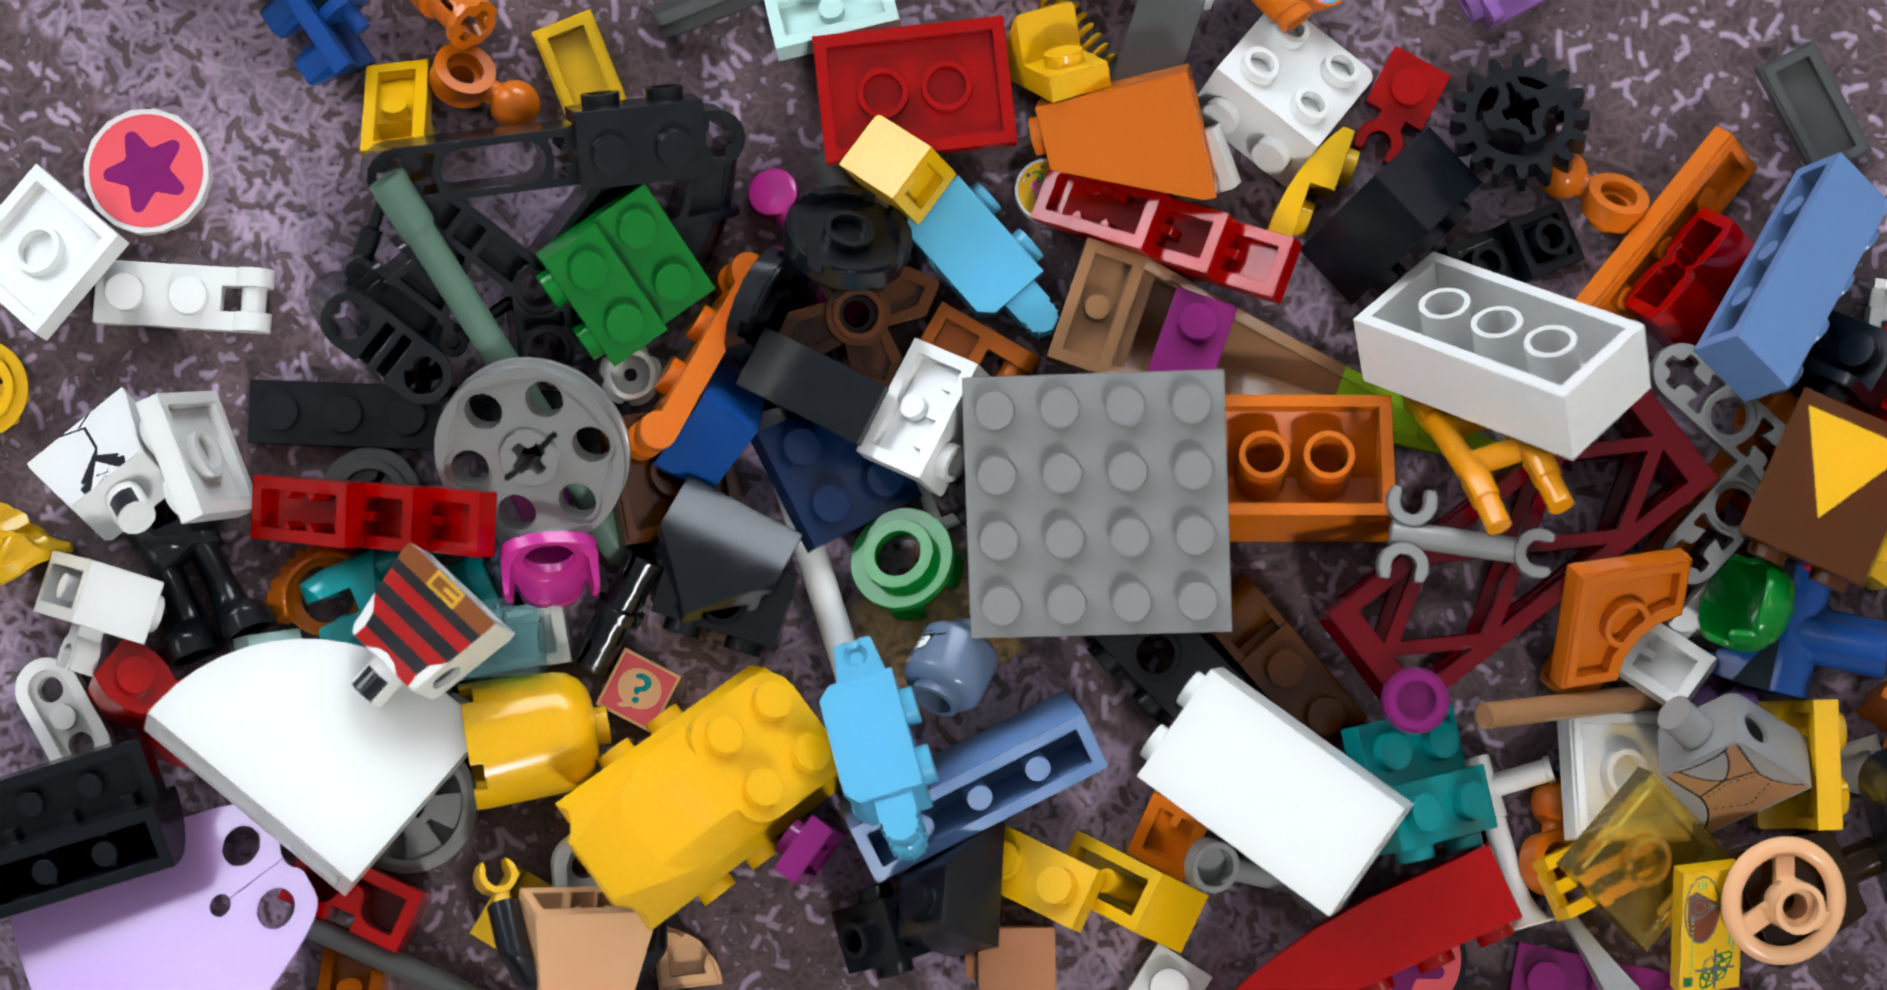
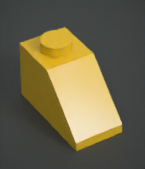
[1065,830,1209,953]

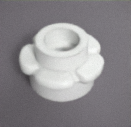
[599,346,662,406]

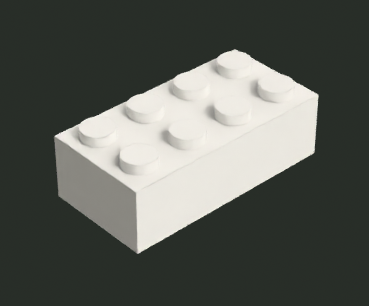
[1353,251,1651,460]

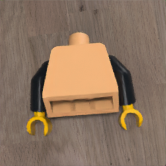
[473,858,668,990]

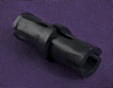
[572,545,664,676]

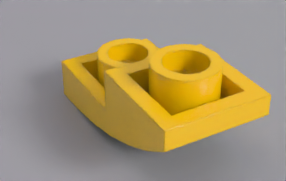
[1266,126,1360,239]

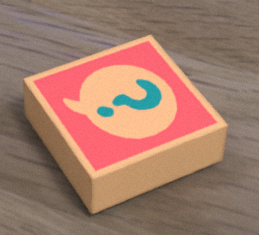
[596,647,683,732]

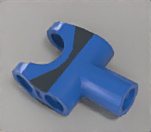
[1705,557,1887,700]

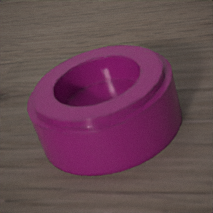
[1380,667,1449,734]

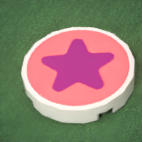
[83,108,213,236]

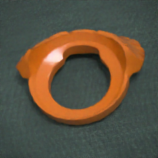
[267,545,361,636]

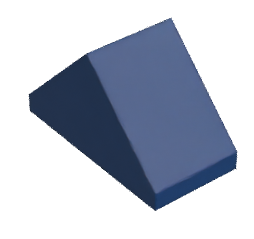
[652,359,765,488]

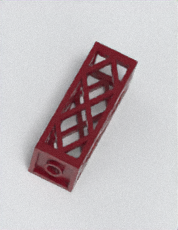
[1314,389,1719,700]

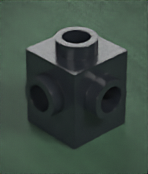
[831,881,932,979]

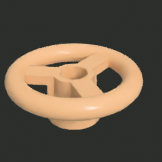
[1721,836,1846,965]

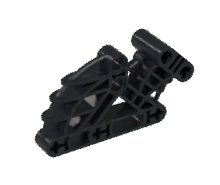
[308,103,745,404]

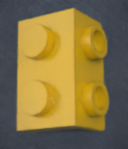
[1753,699,1850,830]

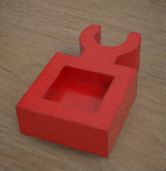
[1353,46,1451,165]

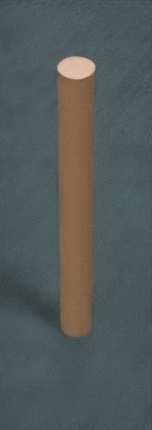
[1475,686,1663,729]

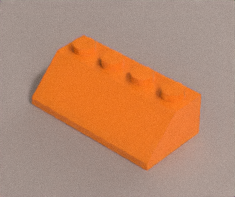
[1225,394,1395,542]

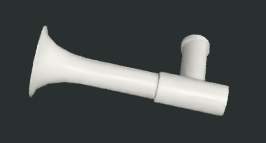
[1464,754,1557,931]

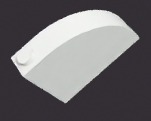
[144,639,470,897]

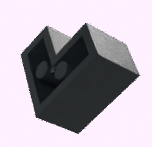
[1301,127,1482,305]

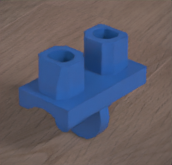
[260,0,377,86]

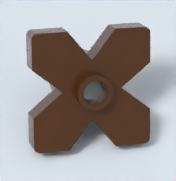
[778,265,939,388]

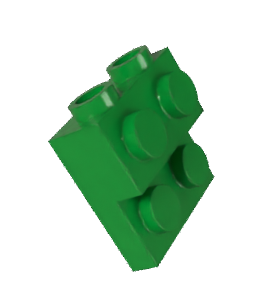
[535,184,716,366]

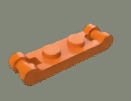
[627,252,759,461]

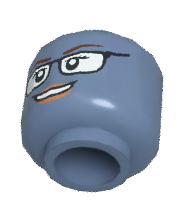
[904,617,998,717]

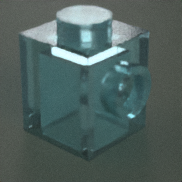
[462,598,548,681]

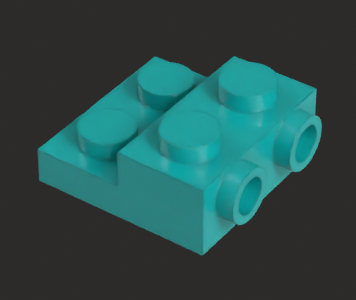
[1341,704,1498,865]

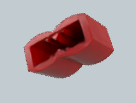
[1624,207,1754,362]
[86,639,189,769]

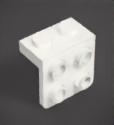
[1198,14,1373,188]

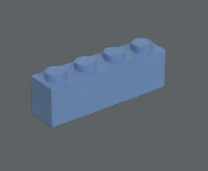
[1693,152,1887,402]
[837,689,1109,883]

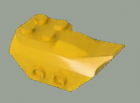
[555,665,842,931]

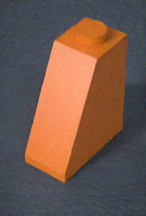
[1028,63,1219,200]

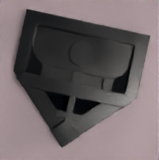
[654,476,803,623]

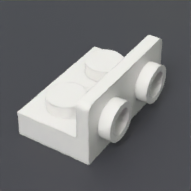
[856,338,990,496]

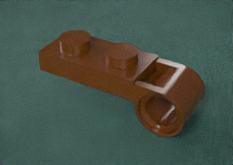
[1211,572,1368,746]

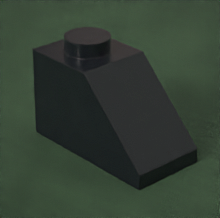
[897,821,1005,957]

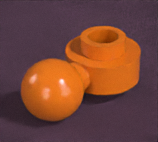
[428,43,541,127]
[1538,153,1650,235]
[1518,778,1586,896]

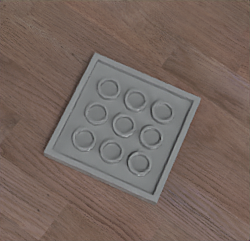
[962,369,1233,639]

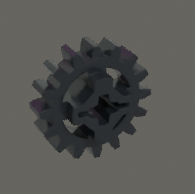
[1449,54,1590,192]

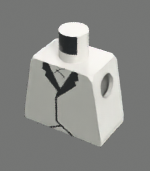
[27,387,165,541]

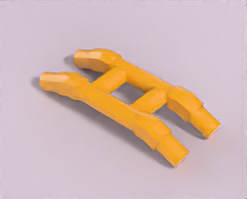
[1403,397,1574,535]

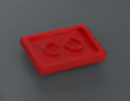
[812,15,1018,167]

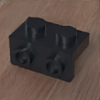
[565,84,709,191]

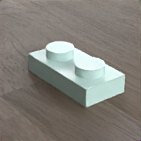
[764,0,901,61]

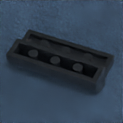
[0,732,185,919]

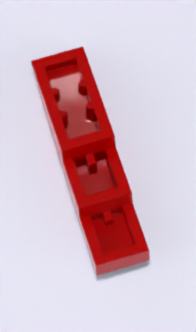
[1030,166,1302,305]
[250,474,497,558]

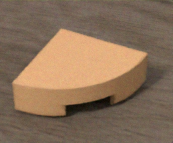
[656,926,724,990]

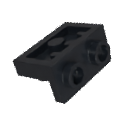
[1789,310,1887,414]

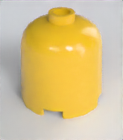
[457,672,612,811]

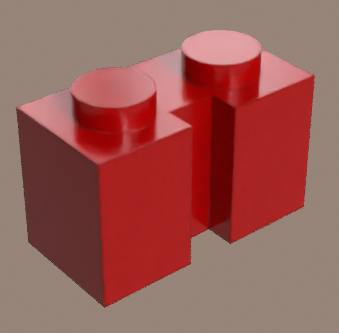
[278,857,433,953]

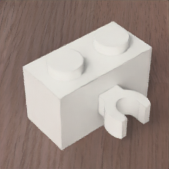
[33,550,165,677]

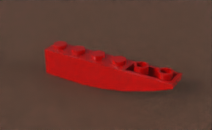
[1232,841,1522,990]

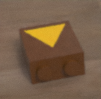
[1738,387,1887,595]

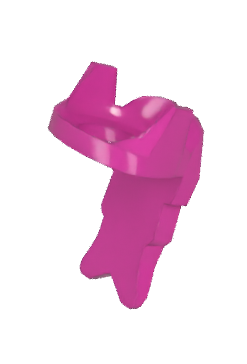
[499,487,600,608]

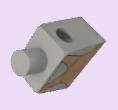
[1658,693,1812,835]

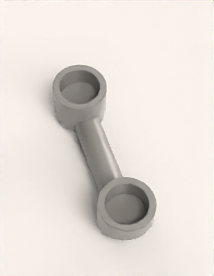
[1184,836,1351,918]

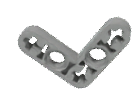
[1649,343,1786,584]

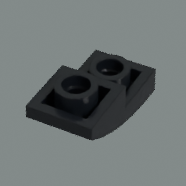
[1436,200,1585,284]
[736,327,889,446]

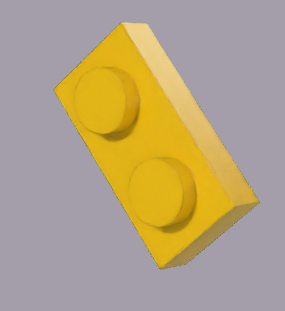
[1001,825,1108,933]

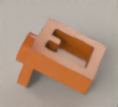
[1126,790,1210,882]

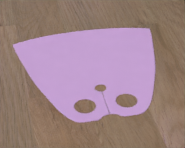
[10,804,318,990]

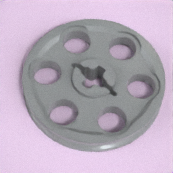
[434,357,631,541]

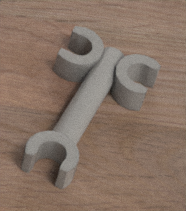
[1376,485,1555,583]

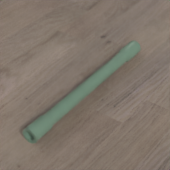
[369,167,641,565]

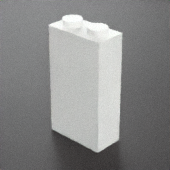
[1137,667,1414,916]

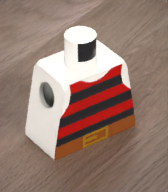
[351,542,516,709]

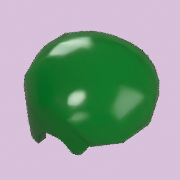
[1697,555,1796,653]

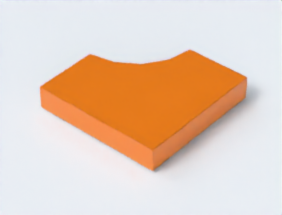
[1549,547,1692,689]

